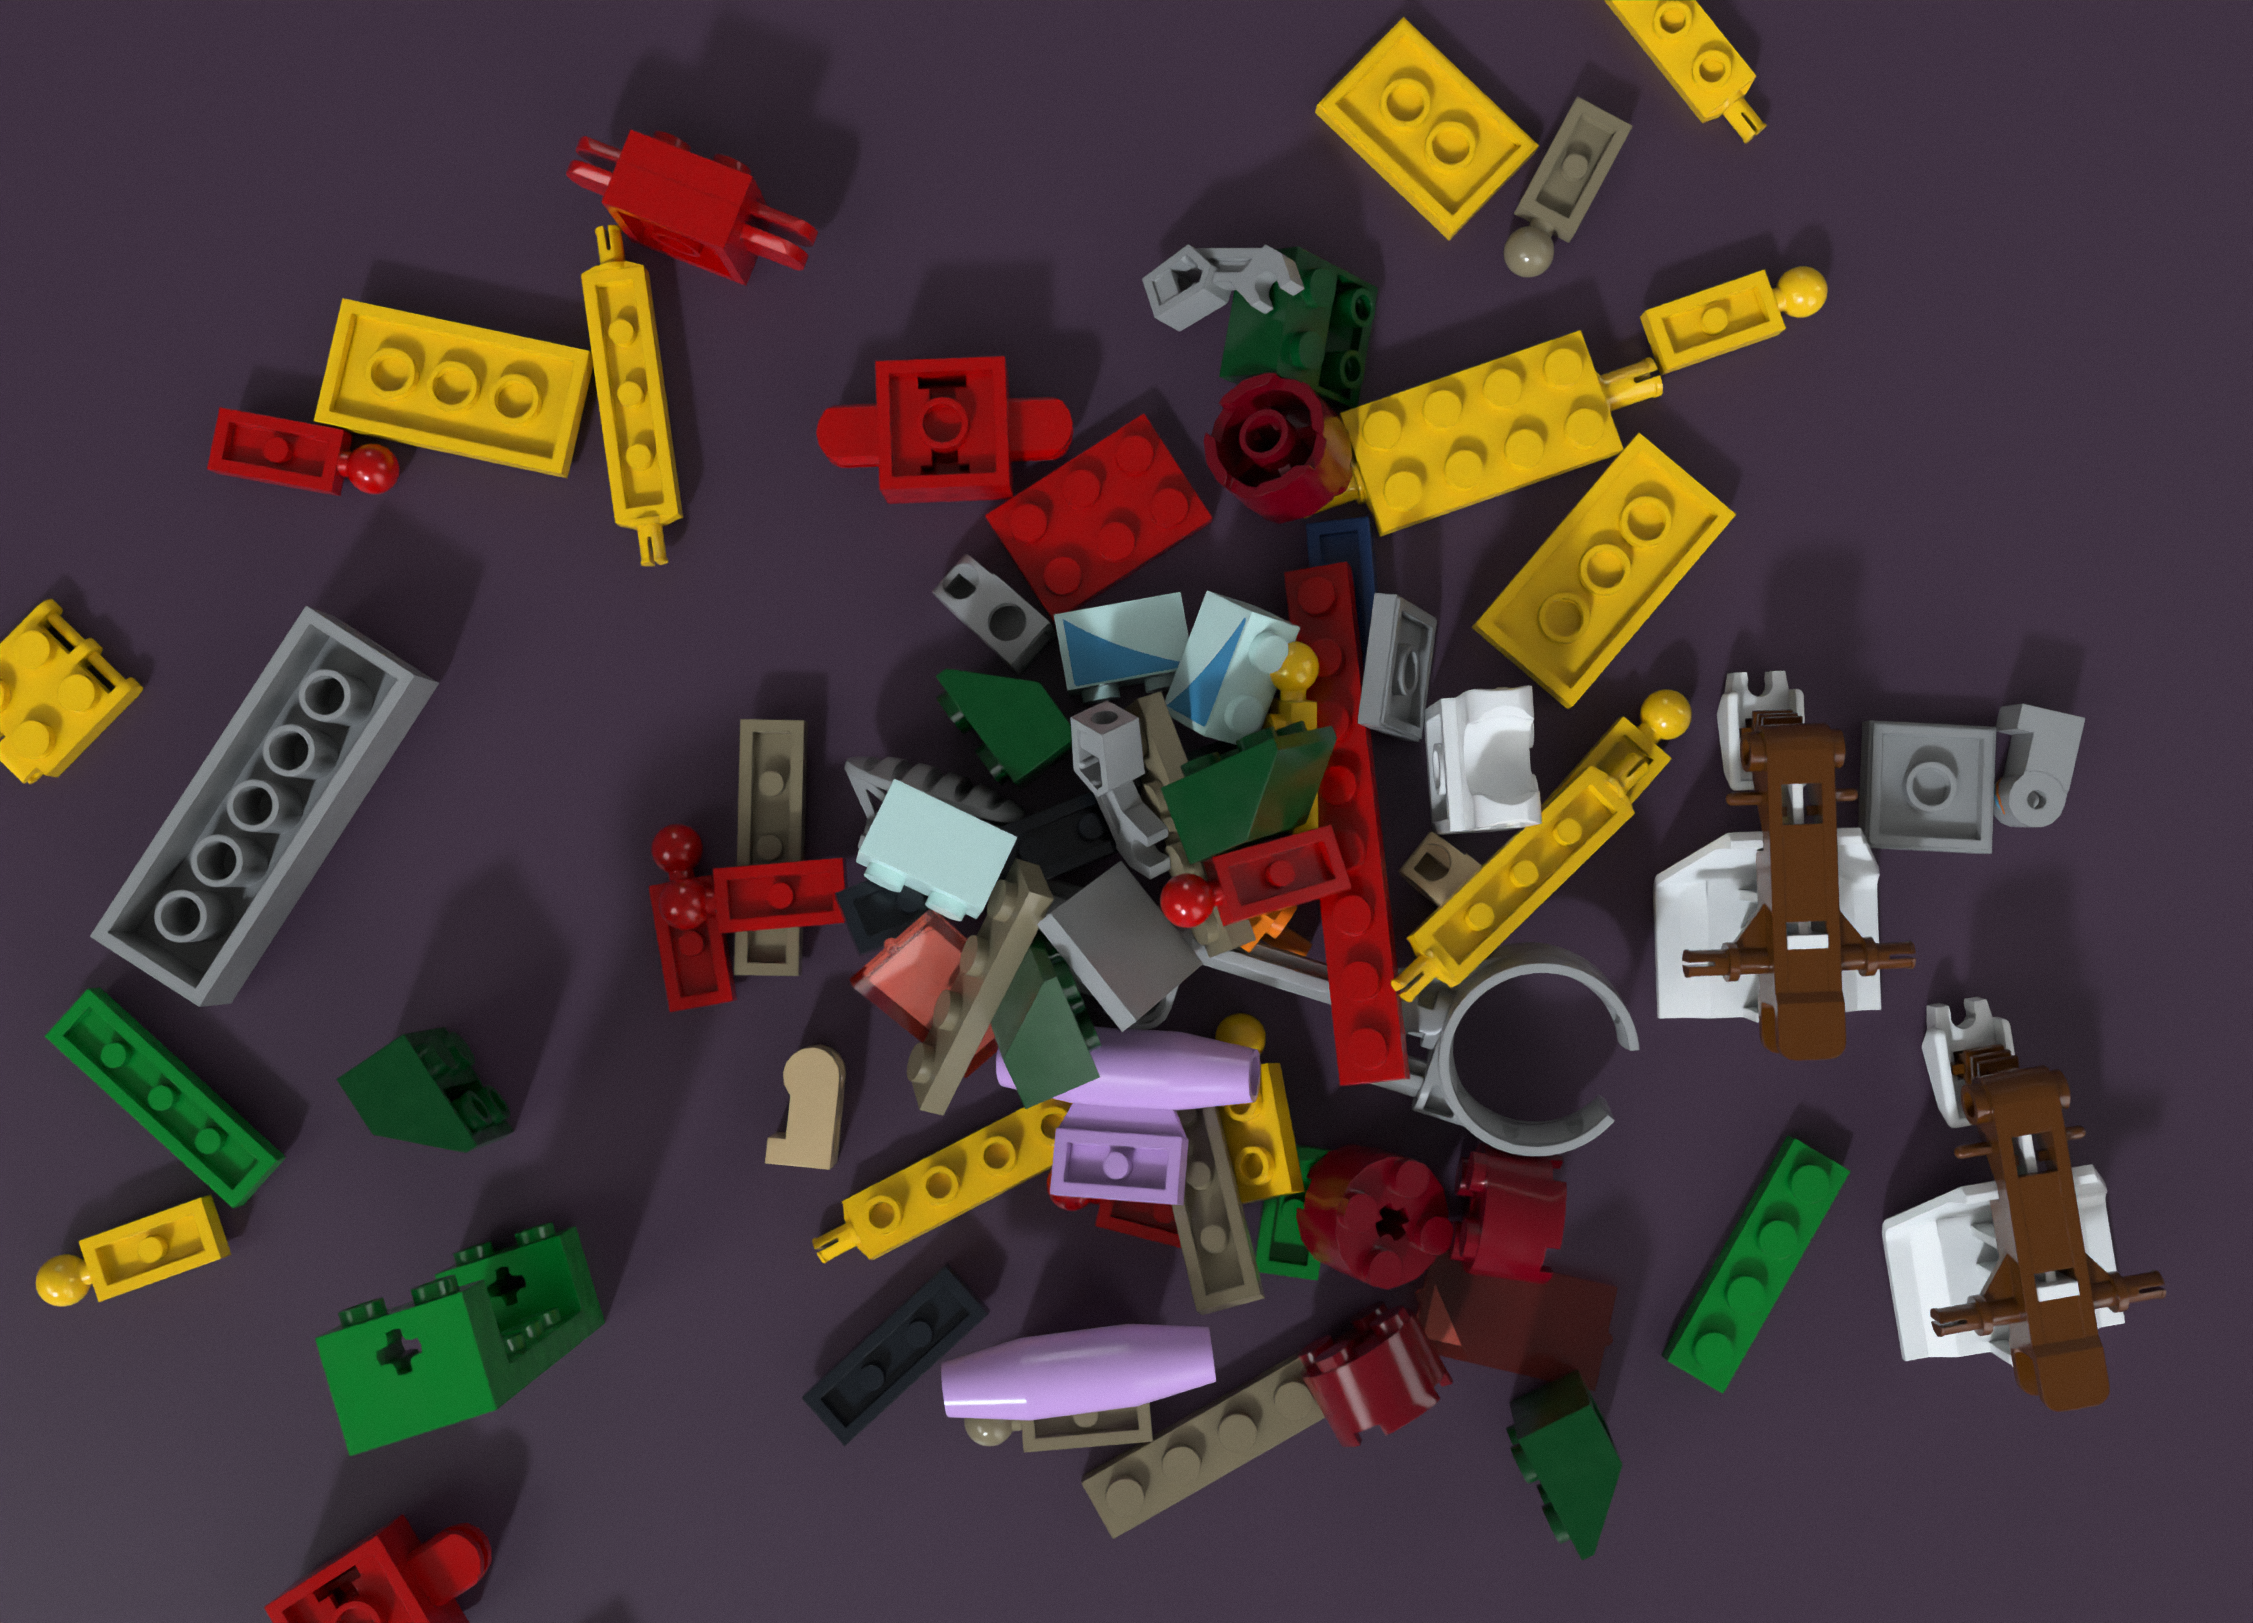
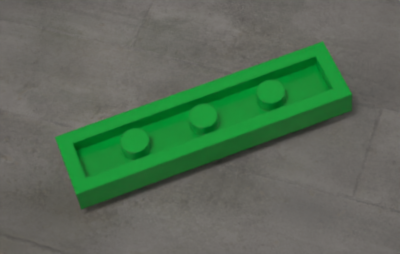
[45,987,286,1208]
[1661,1136,1850,1394]

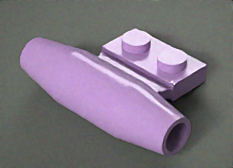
[996,1027,1261,1205]
[941,1324,1216,1421]

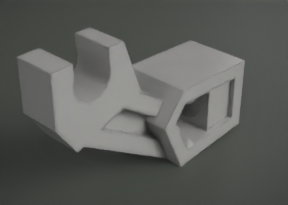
[1142,244,1305,332]
[1070,700,1171,879]

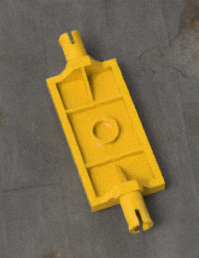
[1304,330,1663,537]

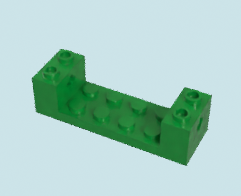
[315,1221,605,1456]

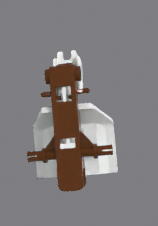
[1653,671,1916,1061]
[1882,997,2166,1412]

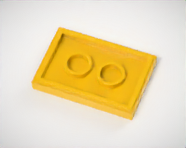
[1315,17,1539,241]

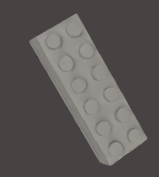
[90,606,439,1007]

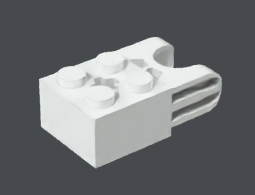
[1424,685,1542,835]

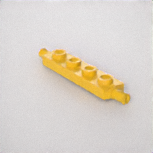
[1604,0,1767,144]
[581,225,683,566]
[1391,752,1649,1002]
[812,1098,1072,1264]

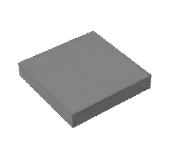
[1357,593,1437,742]
[1858,720,1996,854]
[1037,861,1203,1032]

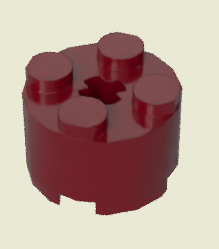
[1204,372,1353,524]
[1448,1143,1567,1285]
[1296,1144,1454,1290]
[1298,1301,1453,1447]

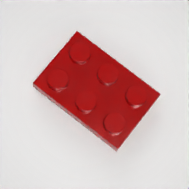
[985,413,1213,624]

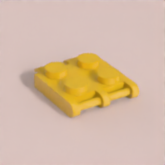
[0,599,143,784]

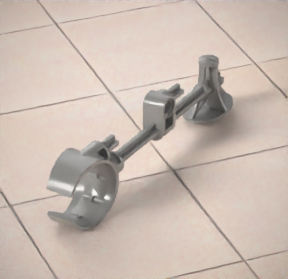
[844,756,1640,1156]

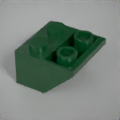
[1219,246,1378,410]
[936,668,1072,790]
[1161,721,1337,864]
[991,928,1102,1109]
[336,1027,514,1153]
[1506,1368,1623,1561]

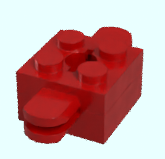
[566,129,818,286]
[816,356,1074,504]
[264,1514,492,1623]

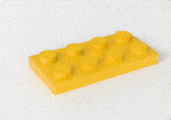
[314,298,593,479]
[1471,433,1736,709]

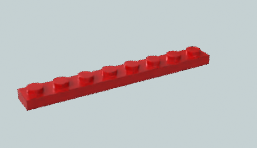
[1284,561,1410,1086]

